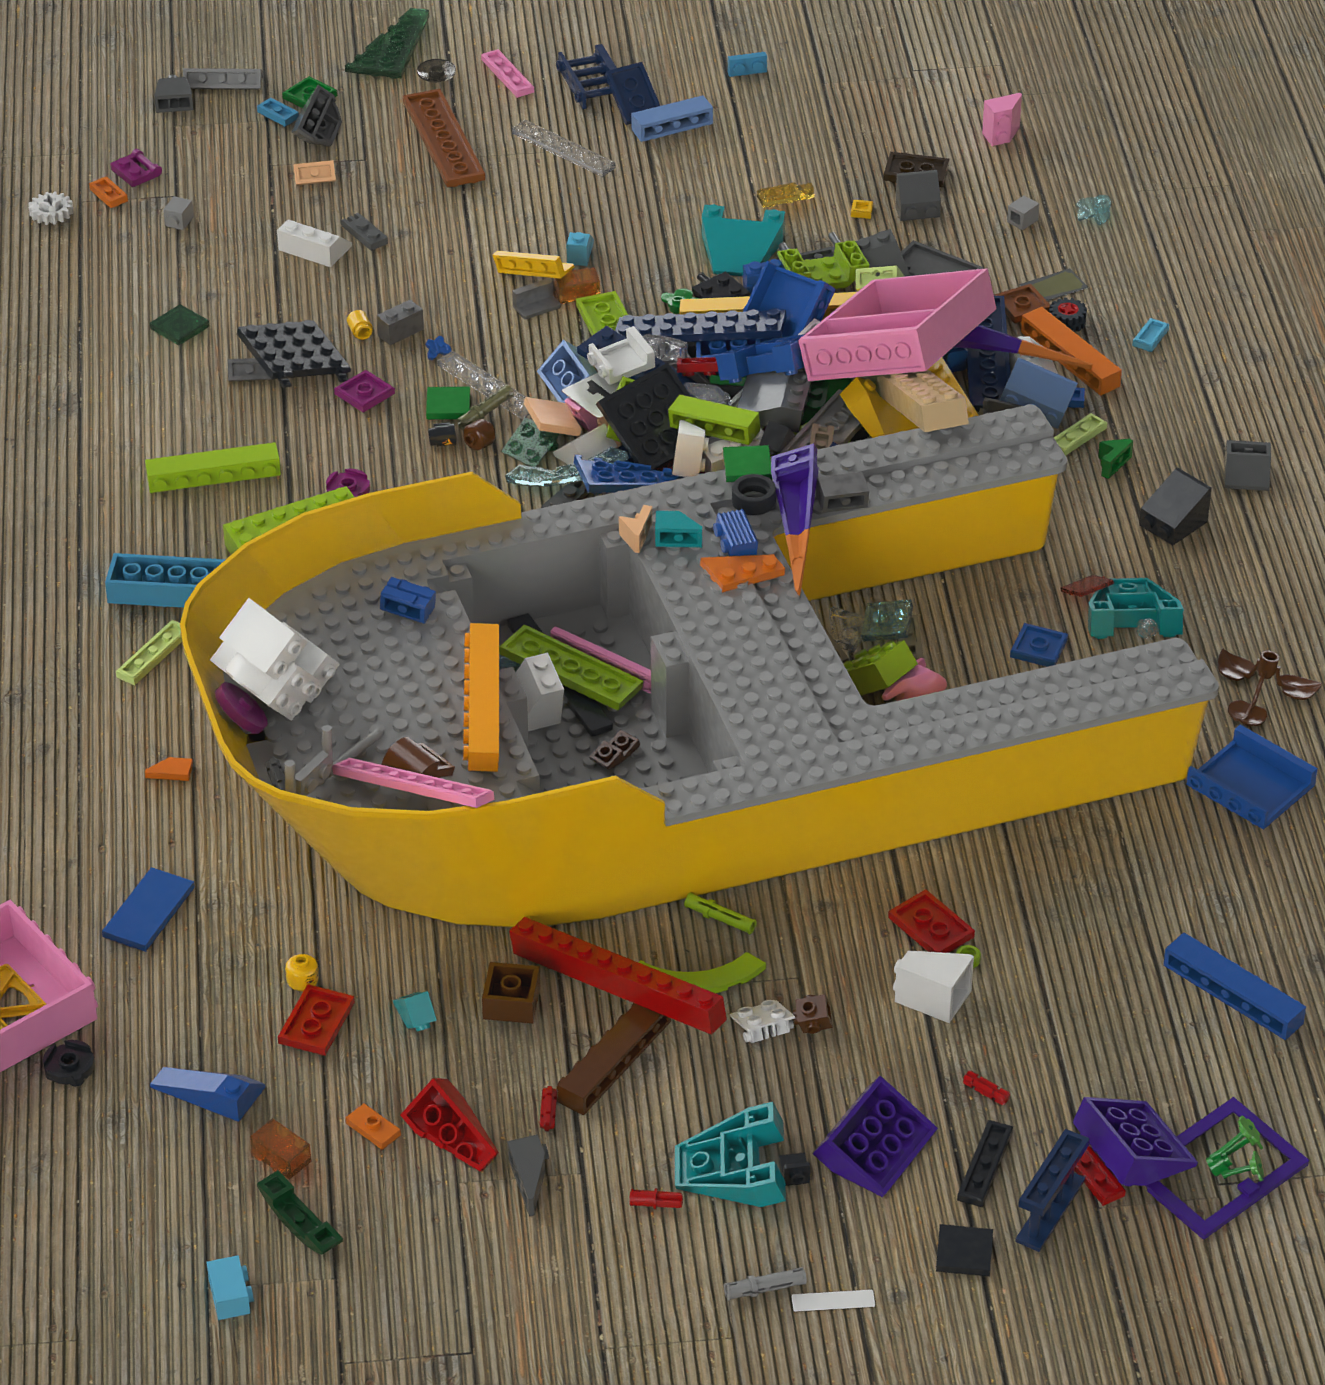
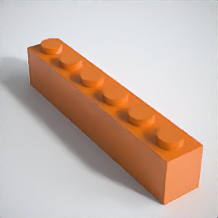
[1021,307,1122,396]

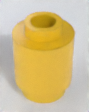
[347,310,373,340]

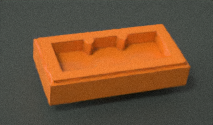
[345,1103,401,1150]

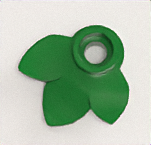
[661,288,700,314]

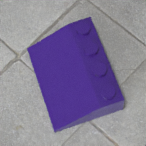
[812,1075,938,1197]
[1072,1097,1198,1186]

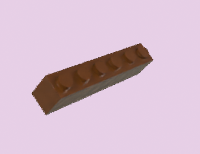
[557,1003,671,1116]

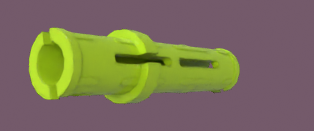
[684,892,757,935]

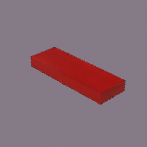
[1074,1146,1126,1206]

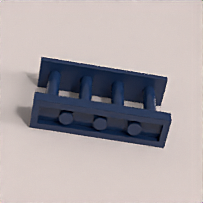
[556,44,617,110]
[1015,1129,1090,1252]

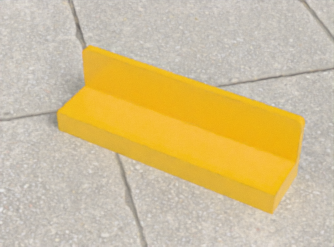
[493,251,575,279]

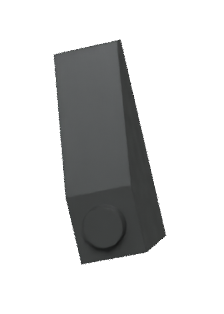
[507,1134,549,1217]

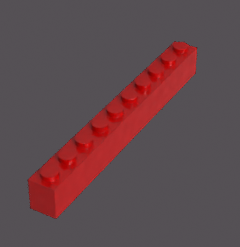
[509,917,727,1035]

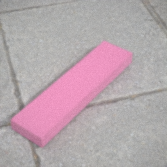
[481,49,534,98]

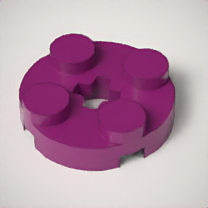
[326,468,370,497]

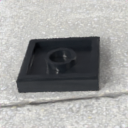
[936,1224,993,1277]

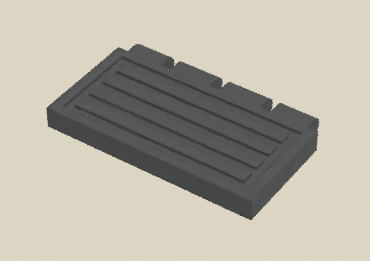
[901,240,984,276]

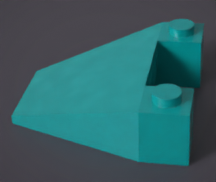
[702,204,785,276]
[1088,578,1184,639]
[675,1101,786,1207]

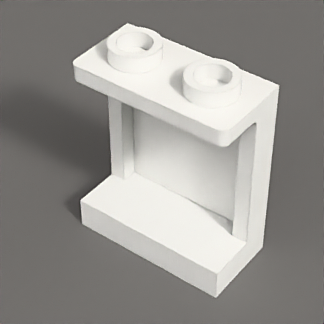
[587,326,655,385]

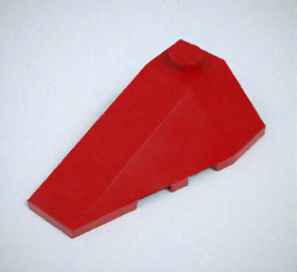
[400,1078,499,1171]

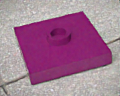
[334,370,395,413]

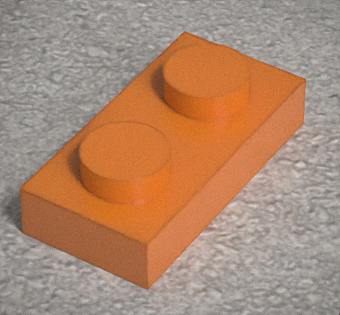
[89,176,128,208]

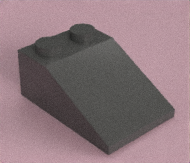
[855,229,911,277]

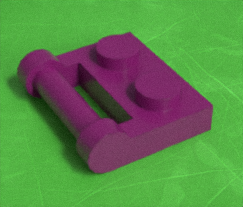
[110,149,162,187]

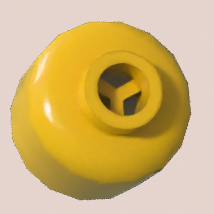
[285,954,319,991]

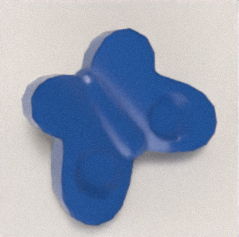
[425,336,451,360]

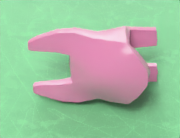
[882,658,947,701]

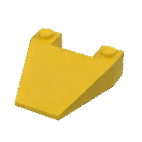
[840,377,919,438]

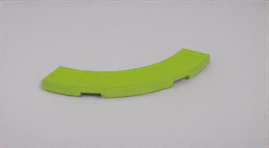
[639,952,766,993]

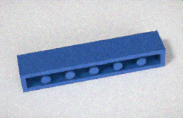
[1163,932,1306,1040]

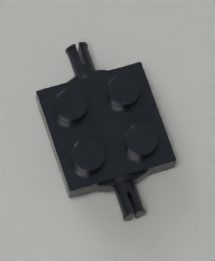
[692,271,750,299]

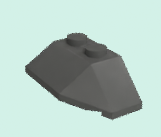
[292,85,342,146]

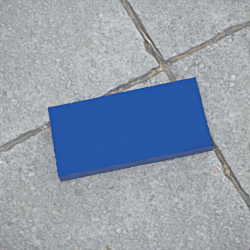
[102,867,195,952]

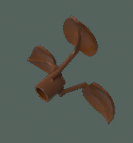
[1217,648,1322,726]

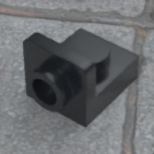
[779,1152,811,1186]

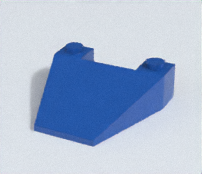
[715,334,805,383]

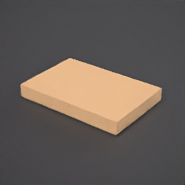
[524,397,582,436]

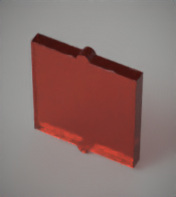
[1060,575,1114,597]

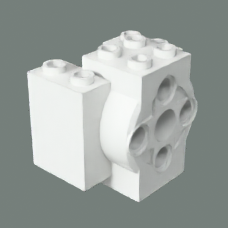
[210,598,340,721]

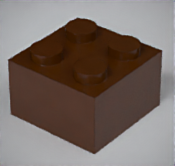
[482,962,541,1024]

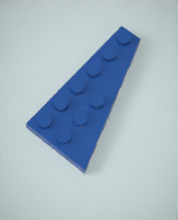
[574,454,704,494]

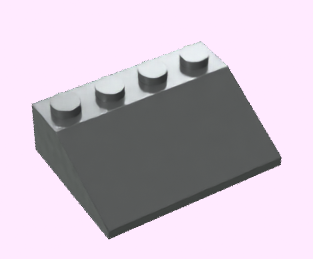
[737,367,813,433]

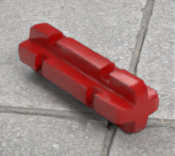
[963,1071,1010,1105]
[539,1086,557,1132]

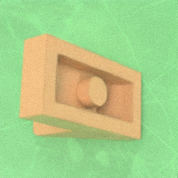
[619,505,653,553]

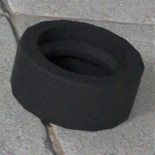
[732,474,776,515]

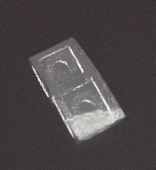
[643,334,688,361]

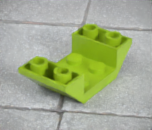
[777,240,870,289]

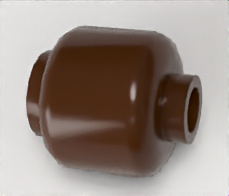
[463,419,495,451]

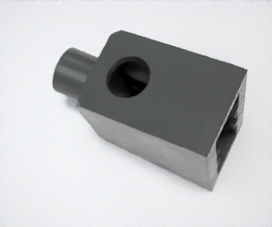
[154,75,193,113]

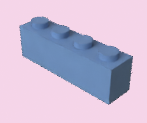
[631,95,713,142]

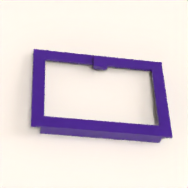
[1145,1097,1310,1240]

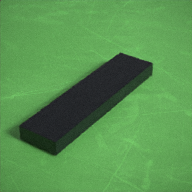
[957,1120,1014,1207]

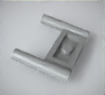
[285,725,333,796]

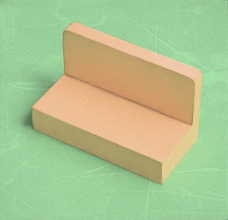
[293,160,336,185]

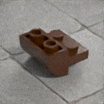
[381,736,455,778]

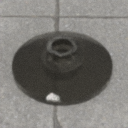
[417,59,456,83]

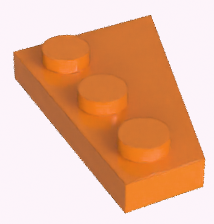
[700,554,785,593]

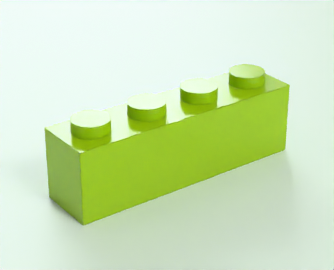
[668,395,760,445]

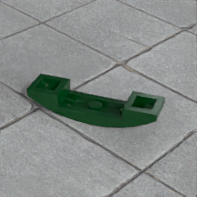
[257,1170,343,1255]

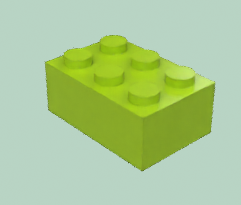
[843,640,918,695]

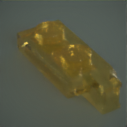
[757,182,814,208]

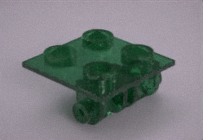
[501,417,560,469]

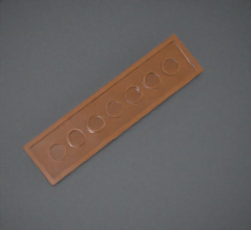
[403,89,485,187]

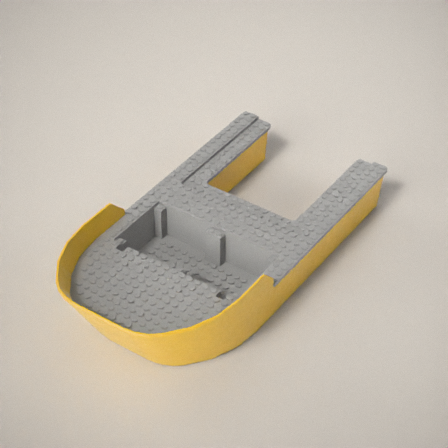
[180,404,1219,927]

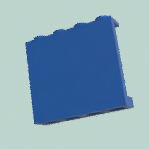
[743,260,836,342]
[1186,724,1318,830]

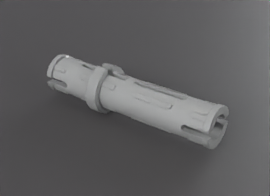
[724,1267,807,1300]

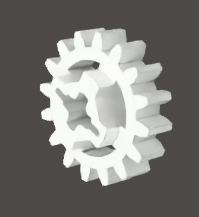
[28,192,73,225]

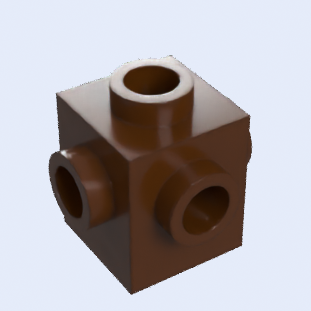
[793,994,833,1034]

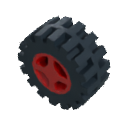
[1049,298,1087,332]

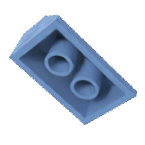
[537,340,597,403]
[1000,357,1078,429]

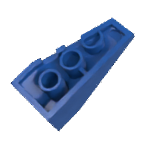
[150,1067,266,1122]

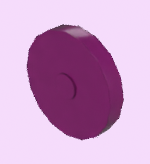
[215,682,268,734]

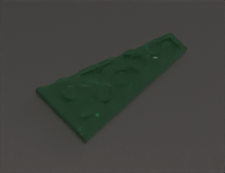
[345,8,430,79]

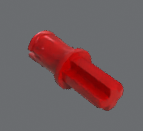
[629,1188,683,1210]

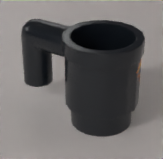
[428,422,456,447]

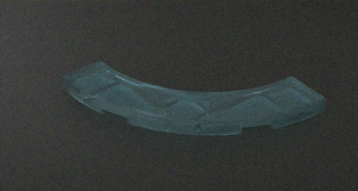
[505,447,628,487]

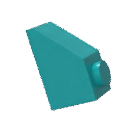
[655,511,702,548]
[392,991,437,1032]

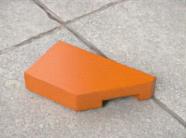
[145,757,193,781]

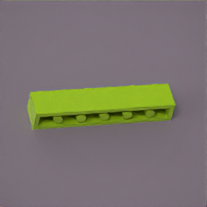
[145,442,281,493]

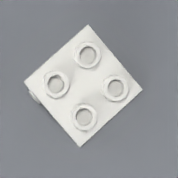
[730,1000,795,1043]

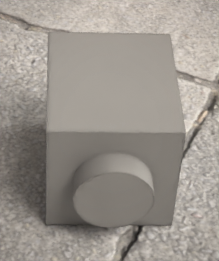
[1007,195,1039,230]
[163,196,194,230]

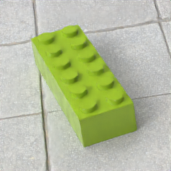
[223,486,354,555]

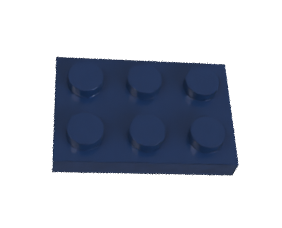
[605,62,660,125]

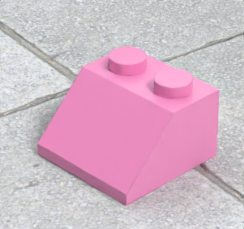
[982,93,1022,146]

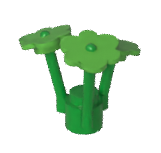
[1206,1116,1264,1182]

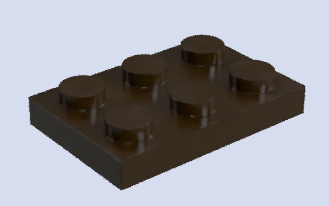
[883,151,949,188]

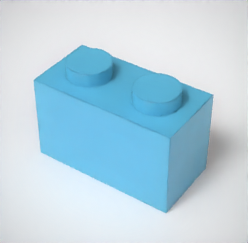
[206,1255,254,1320]

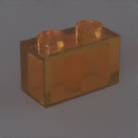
[554,267,600,304]
[250,1118,312,1180]

